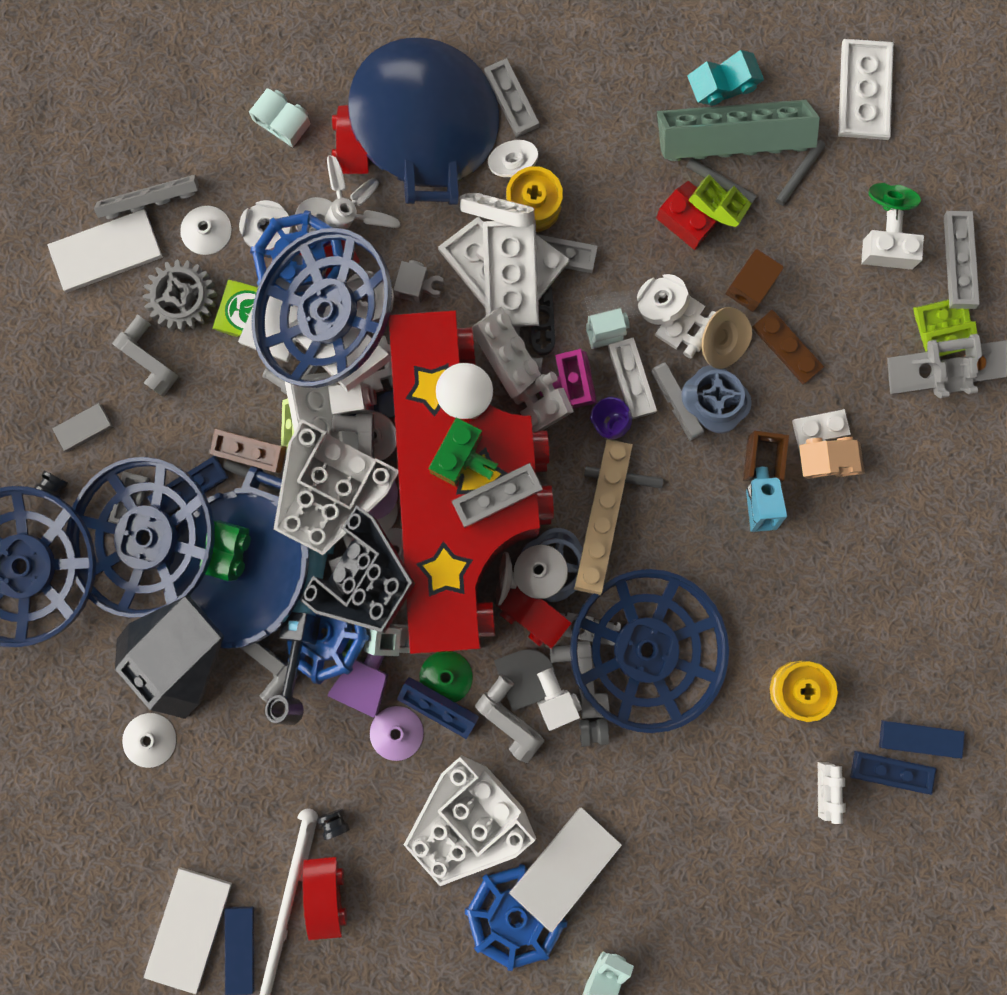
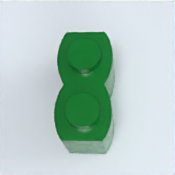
[200,520,251,581]

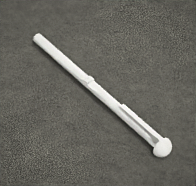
[260,809,318,995]

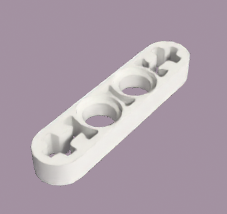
[459,193,535,227]

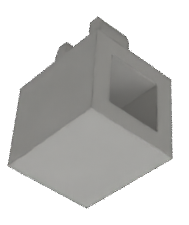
[393,260,444,303]

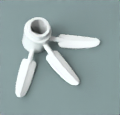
[325,156,400,230]

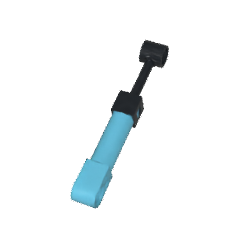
[265,544,335,725]

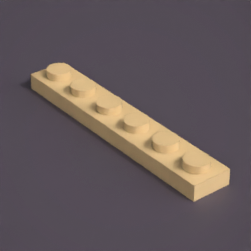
[574,439,633,595]

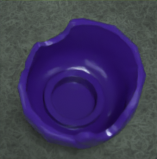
[590,396,633,440]

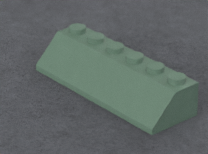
[657,100,820,161]

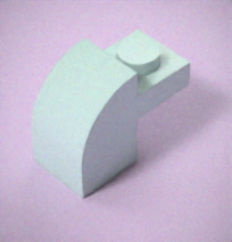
[364,624,410,656]
[583,951,634,995]

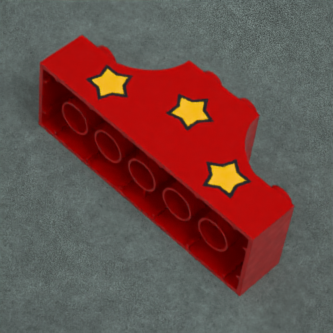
[389,310,554,654]

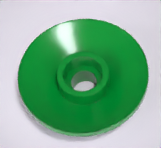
[868,183,921,211]
[419,651,473,702]

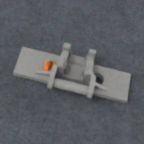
[887,334,1007,398]

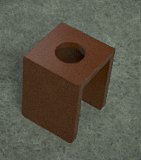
[725,249,784,312]
[743,431,789,483]

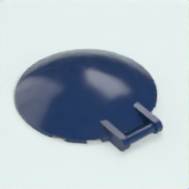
[348,38,499,205]
[163,466,309,649]

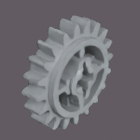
[143,259,217,332]

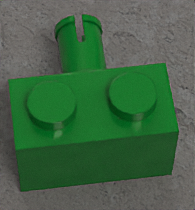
[429,417,498,486]

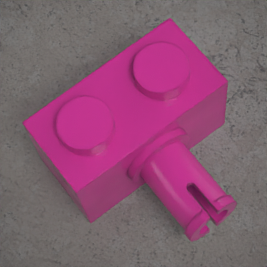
[539,349,597,409]

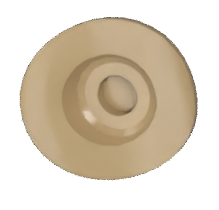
[702,307,752,369]

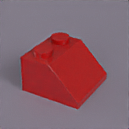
[656,181,719,250]

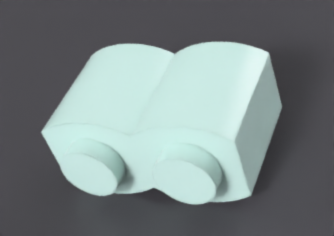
[249,88,310,148]
[586,308,630,349]

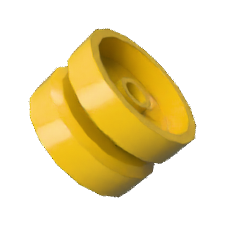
[506,166,563,232]
[770,661,838,722]

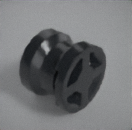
[34,470,68,498]
[317,809,350,840]

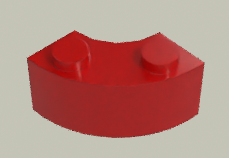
[332,105,370,174]
[495,586,572,649]
[303,857,347,940]

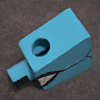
[746,467,787,532]

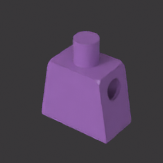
[327,653,389,718]

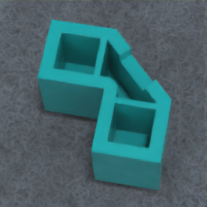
[687,50,764,106]

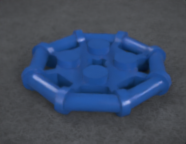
[250,210,344,307]
[287,614,369,684]
[465,864,568,971]

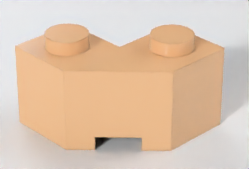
[799,437,865,479]

